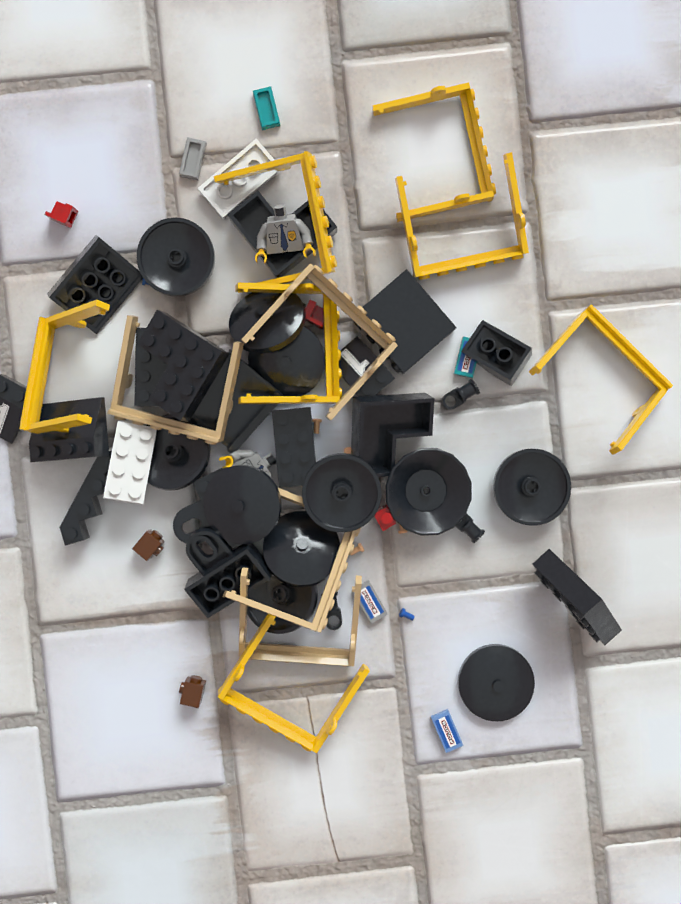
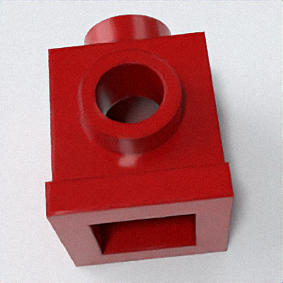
[375,505,396,531]

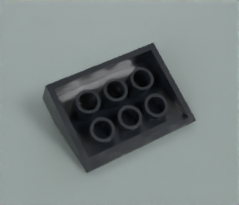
[47,235,143,334]
[29,397,110,462]

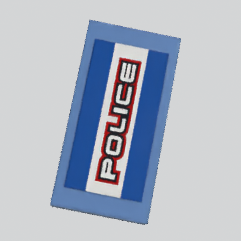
[431,709,464,753]

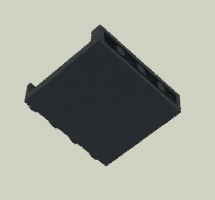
[353,269,457,374]
[192,349,283,454]

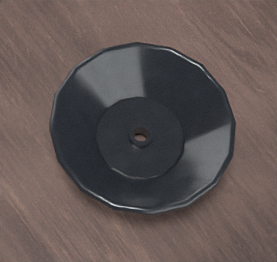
[386,448,472,536]

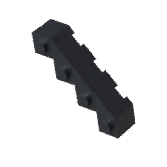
[59,450,112,546]

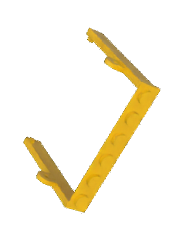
[372,82,496,222]
[214,151,337,293]
[395,152,529,280]
[235,282,342,404]
[19,300,110,434]
[528,305,673,455]
[218,614,370,753]

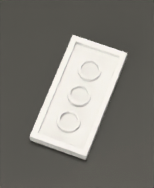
[198,139,280,220]
[103,421,157,505]

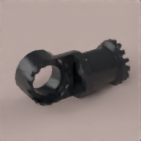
[441,379,480,410]
[456,513,485,543]
[321,592,342,630]

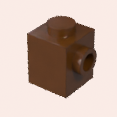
[132,529,165,561]
[179,675,206,708]

